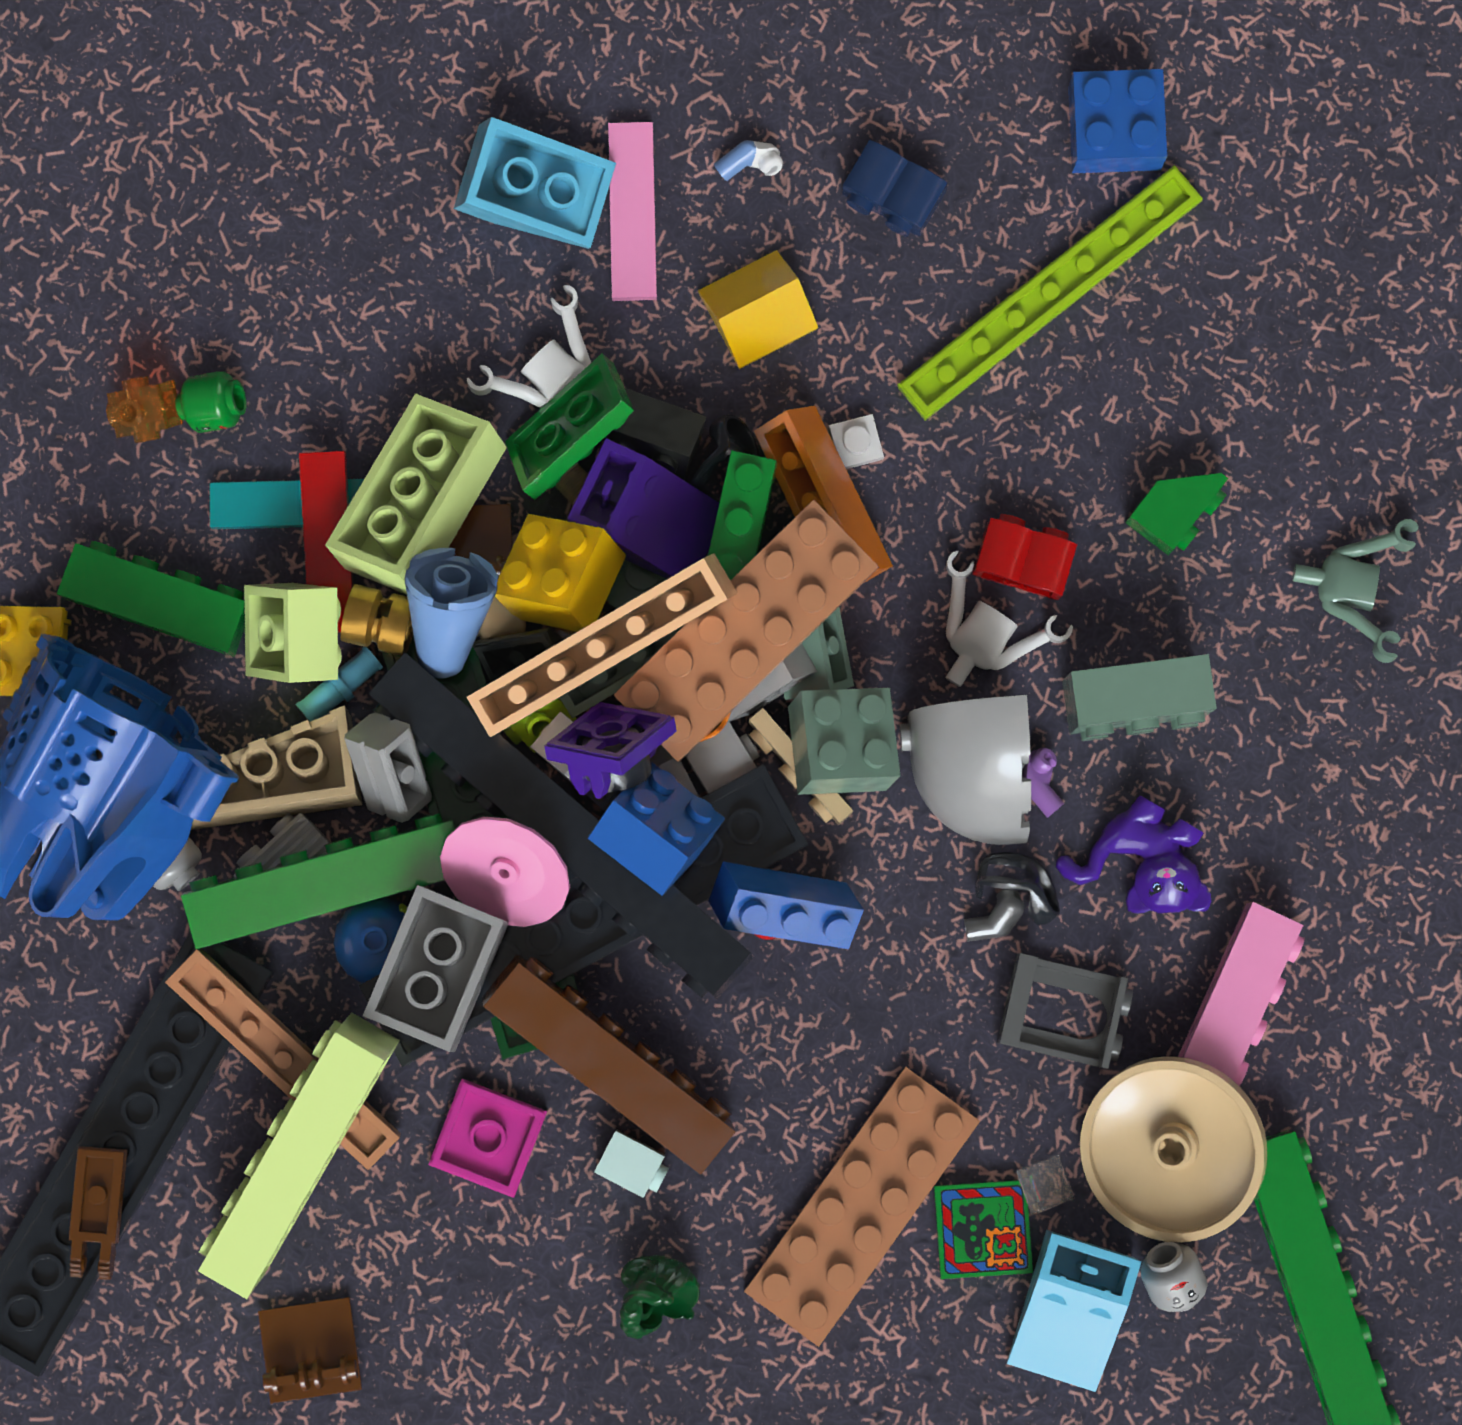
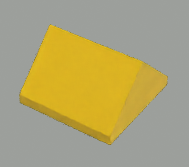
[698,250,818,369]

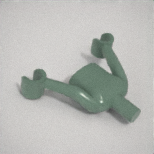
[1292,519,1419,663]

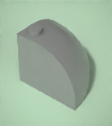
[900,695,1031,845]

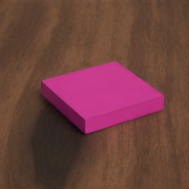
[428,1078,548,1198]

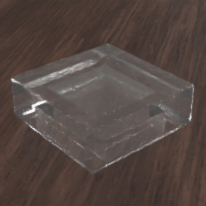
[1016,1154,1074,1215]

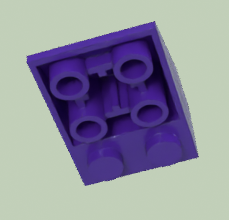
[567,439,720,579]

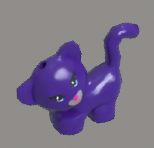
[1055,796,1211,914]

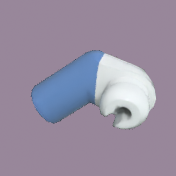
[714,140,783,181]

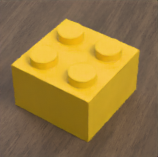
[495,514,626,632]

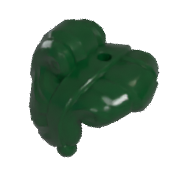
[620,1255,700,1339]

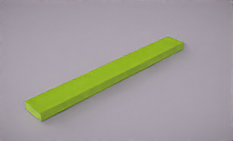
[897,165,1203,421]

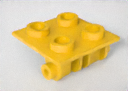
[0,606,71,697]

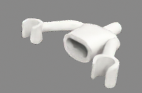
[467,285,591,408]
[945,551,1073,687]

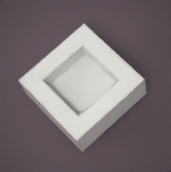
[829,414,884,469]

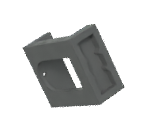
[997,953,1133,1069]

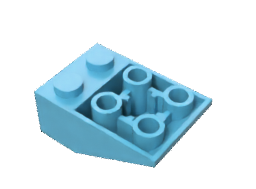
[1007,1230,1141,1392]

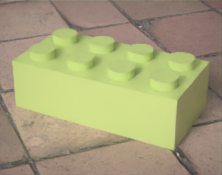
[325,394,507,595]

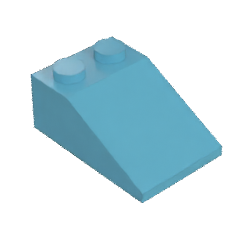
[453,117,616,249]

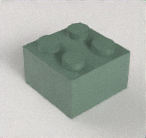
[788,688,901,795]

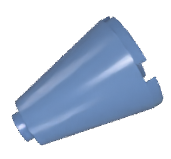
[405,548,498,678]

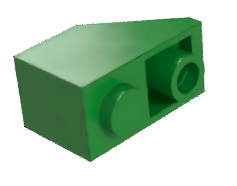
[1126,473,1228,555]

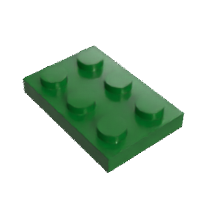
[505,353,634,500]

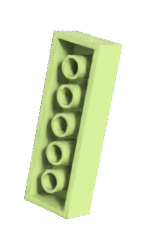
[198,1013,400,1299]

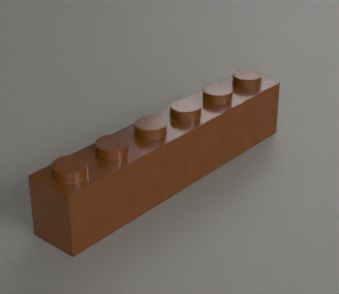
[482,954,736,1175]

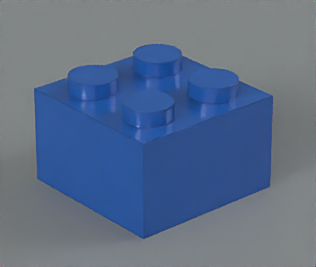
[1068,69,1167,173]
[588,762,725,896]

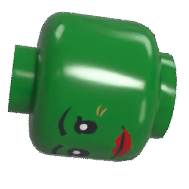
[175,371,246,433]

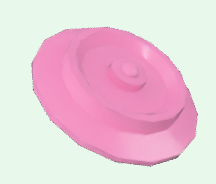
[440,817,570,927]

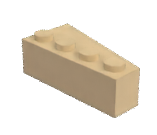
[191,705,362,830]

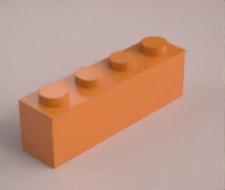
[754,405,893,583]

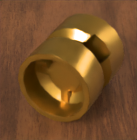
[340,584,413,656]

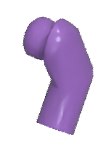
[1022,748,1065,818]

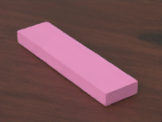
[608,122,657,301]

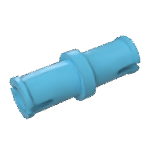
[295,647,383,721]

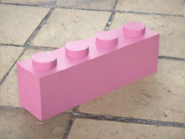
[1178,902,1305,1086]

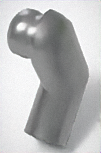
[964,889,1024,942]

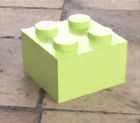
[244,583,342,683]

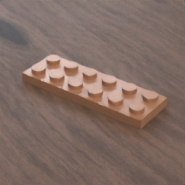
[614,500,879,762]
[744,1067,980,1347]

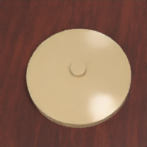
[1080,1057,1267,1242]

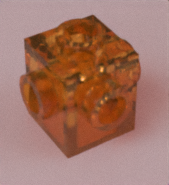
[106,376,184,443]

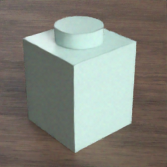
[594,1129,669,1198]

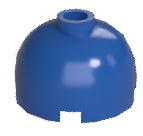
[333,897,408,984]

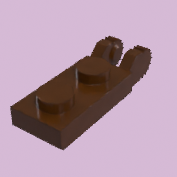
[69,1146,128,1280]

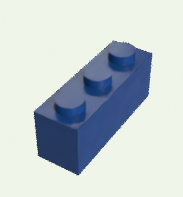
[708,862,864,949]

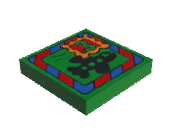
[934,1179,1033,1279]

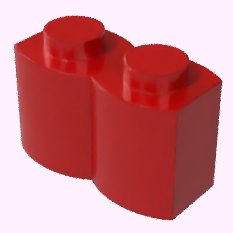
[972,514,1077,600]

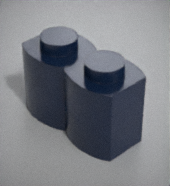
[843,140,947,237]

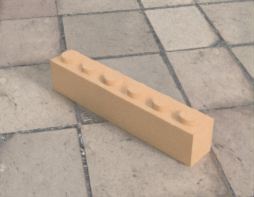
[467,553,738,737]

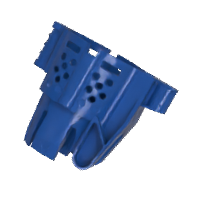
[0,634,239,921]

